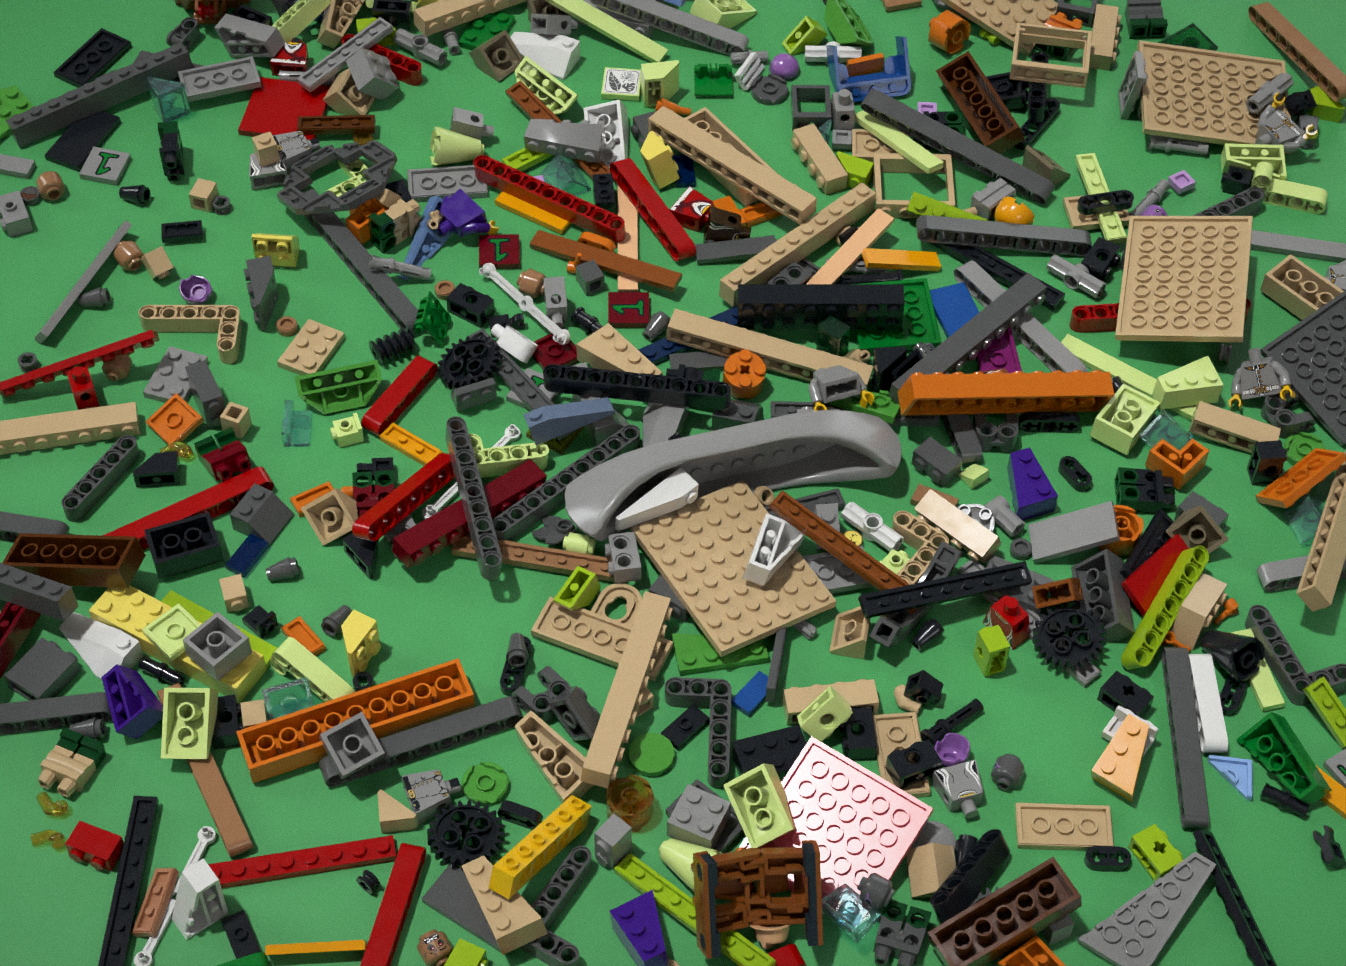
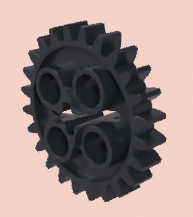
[437,334,503,390]
[1032,603,1106,671]
[427,800,505,871]

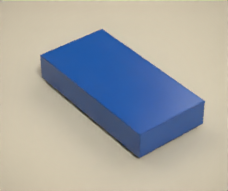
[731,671,768,717]

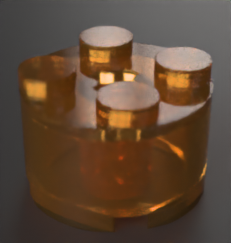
[606,775,654,832]

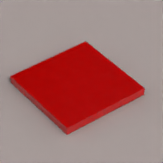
[238,77,330,140]

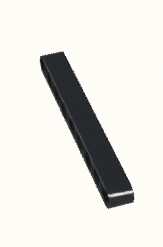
[543,364,731,410]

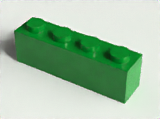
[1236,712,1331,804]

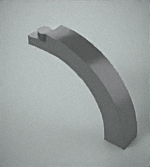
[869,541,963,647]

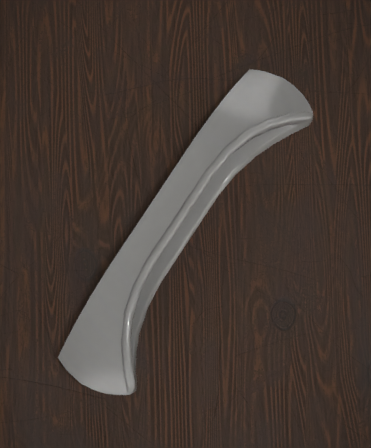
[565,410,902,541]

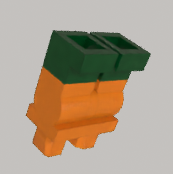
[1033,12,1082,61]

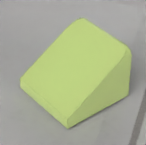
[958,463,989,489]

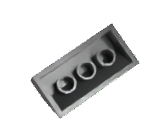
[1071,549,1135,642]

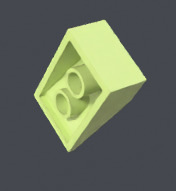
[690,0,757,29]
[1090,384,1160,455]
[161,688,218,759]
[723,763,795,848]

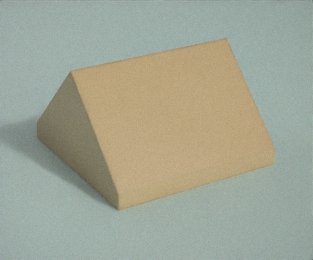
[301,488,358,545]
[829,606,871,659]
[906,843,956,899]

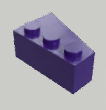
[1007,447,1058,521]
[102,664,163,739]
[610,890,668,966]

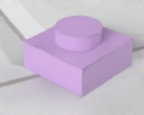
[917,102,937,114]
[1168,170,1196,194]

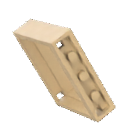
[1010,23,1092,88]
[873,153,955,218]

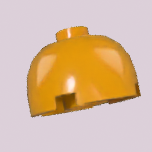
[994,196,1035,225]

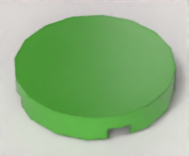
[1283,432,1327,466]
[628,733,675,777]
[462,762,509,807]

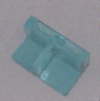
[282,400,312,447]

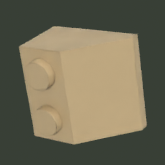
[323,68,375,115]

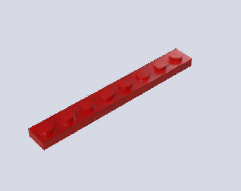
[0,329,160,397]
[208,835,396,888]

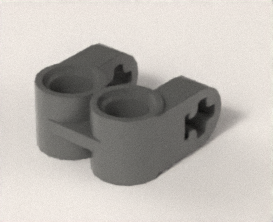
[1261,389,1316,438]
[973,413,1019,452]
[511,666,570,724]

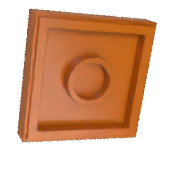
[145,393,204,450]

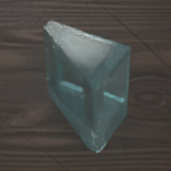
[818,119,832,145]

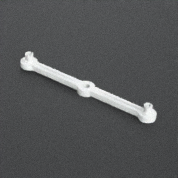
[479,263,570,345]
[422,424,520,520]
[134,826,216,966]

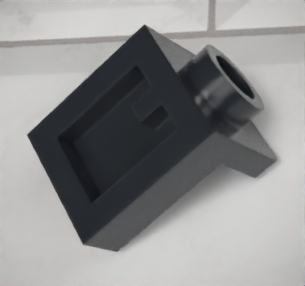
[242,605,278,638]

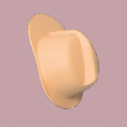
[749,924,791,950]

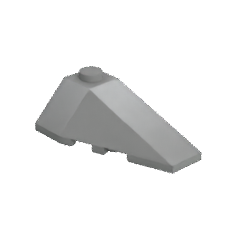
[643,402,690,447]

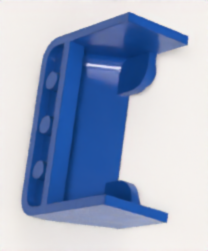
[826,36,911,102]

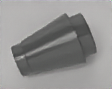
[78,287,111,307]
[642,311,670,341]
[266,557,300,581]
[321,605,352,637]
[506,633,529,667]
[69,717,107,740]

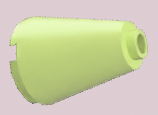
[430,126,484,166]
[659,838,724,892]

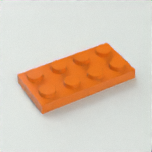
[1256,448,1346,508]

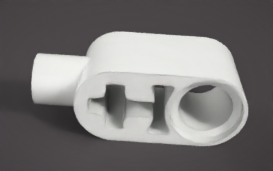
[491,324,538,363]

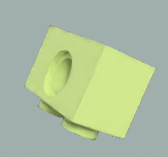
[797,686,853,742]

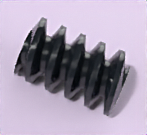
[369,326,415,364]

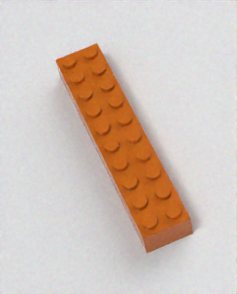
[898,370,1115,416]
[236,658,475,783]

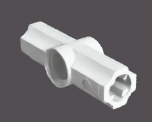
[805,41,862,65]
[841,502,904,552]

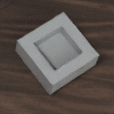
[832,130,852,150]

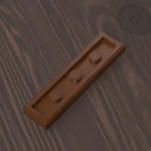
[297,115,376,135]

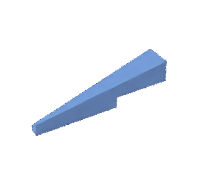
[398,195,454,281]

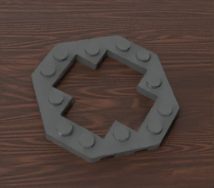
[277,141,397,215]

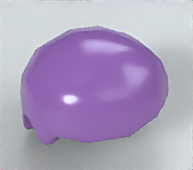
[769,53,799,79]
[179,275,212,305]
[934,733,970,767]

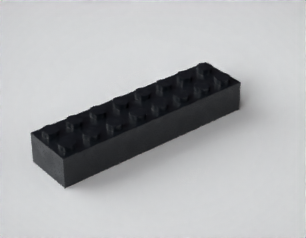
[737,284,905,331]

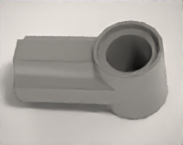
[984,495,1025,537]

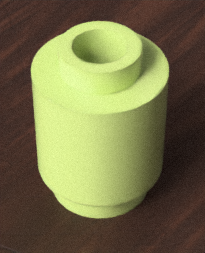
[563,532,596,555]

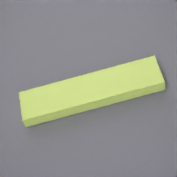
[1230,628,1285,711]

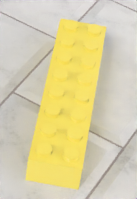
[89,586,266,703]

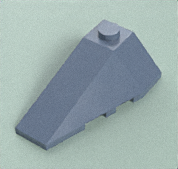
[523,398,615,445]

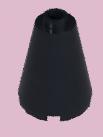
[1201,630,1265,681]

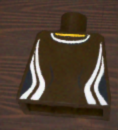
[703,207,751,243]

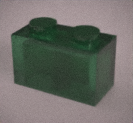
[815,315,850,357]

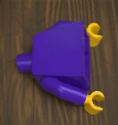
[437,189,499,237]

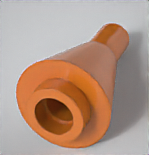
[655,98,691,116]

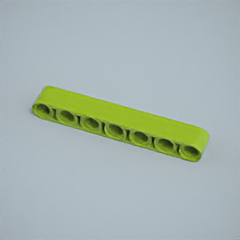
[1121,545,1209,670]

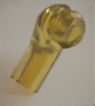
[160,441,193,459]
[36,792,68,817]
[30,829,65,849]

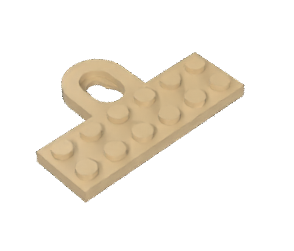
[531,583,673,681]

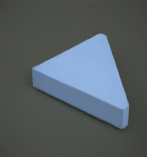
[1207,755,1252,801]

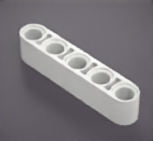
[1188,654,1228,753]

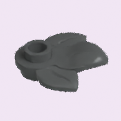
[532,516,576,545]

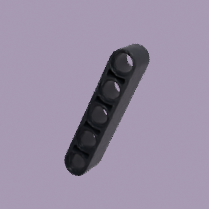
[1028,51,1049,124]
[930,829,1010,923]

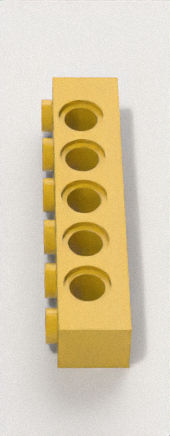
[488,795,592,900]

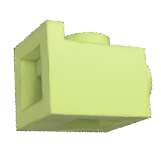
[330,413,364,448]
[880,549,910,575]

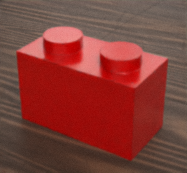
[65,820,124,872]

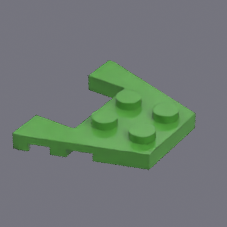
[0,86,34,139]

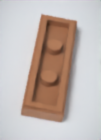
[132,868,180,937]

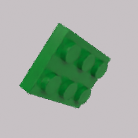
[458,11,515,50]

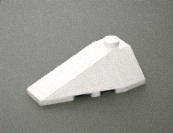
[510,32,580,81]
[584,100,629,168]
[615,467,699,532]
[59,612,143,681]

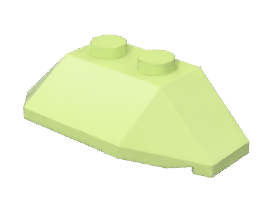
[515,56,578,115]

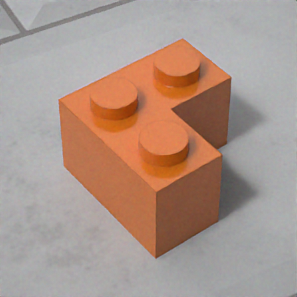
[346,198,389,244]
[1145,438,1210,490]

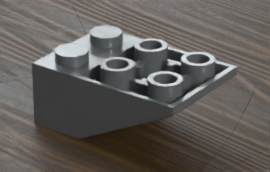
[243,256,278,332]

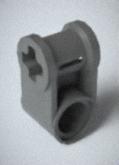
[166,17,201,51]
[1296,114,1319,149]

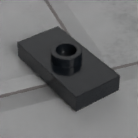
[161,220,203,243]
[661,704,710,750]
[221,910,261,959]

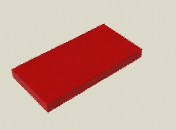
[1121,534,1189,617]

